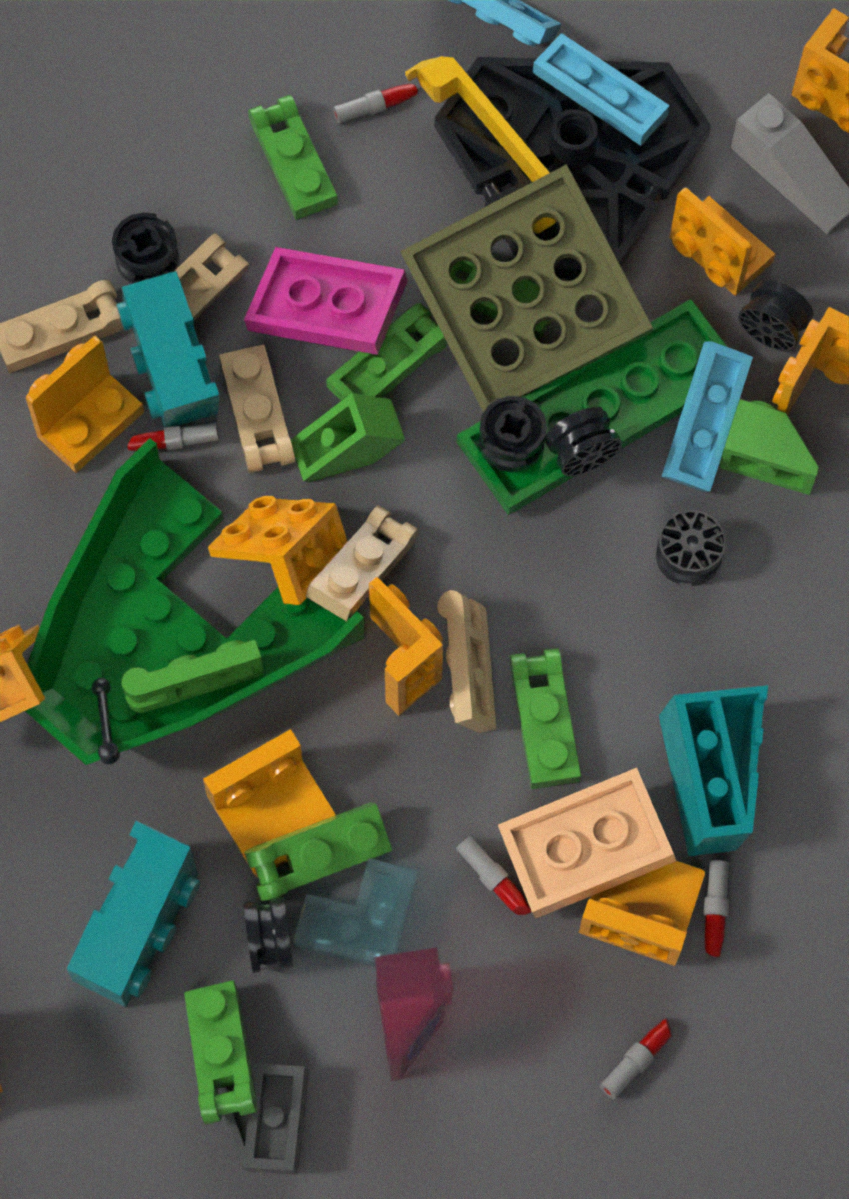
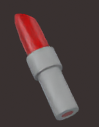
[333,83,418,124]
[127,422,219,451]
[456,836,532,915]
[703,860,730,957]
[600,1018,672,1099]

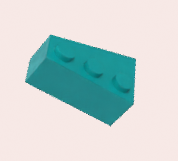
[116,271,219,427]
[659,685,768,856]
[67,821,200,1008]

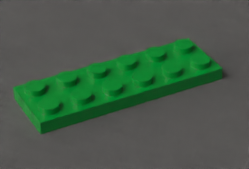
[457,299,727,516]

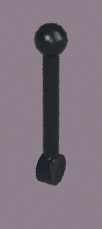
[91,678,120,765]

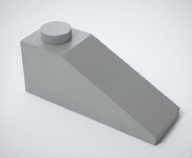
[731,93,849,235]

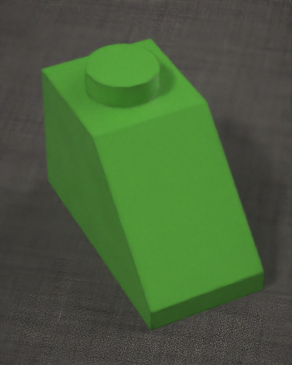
[291,393,405,482]
[719,399,819,495]

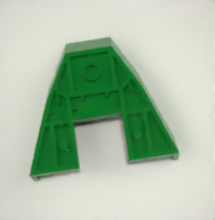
[25,438,365,765]

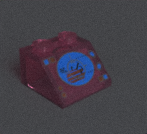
[374,947,453,1081]

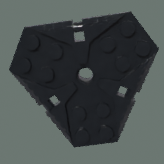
[434,57,711,278]

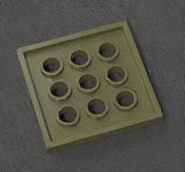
[400,164,653,413]

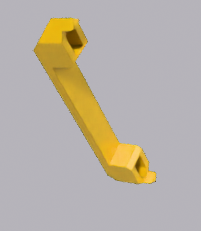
[405,56,556,233]

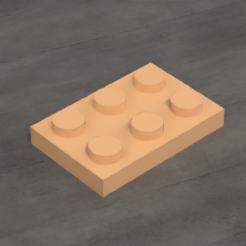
[498,768,676,919]

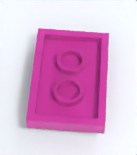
[244,247,408,355]

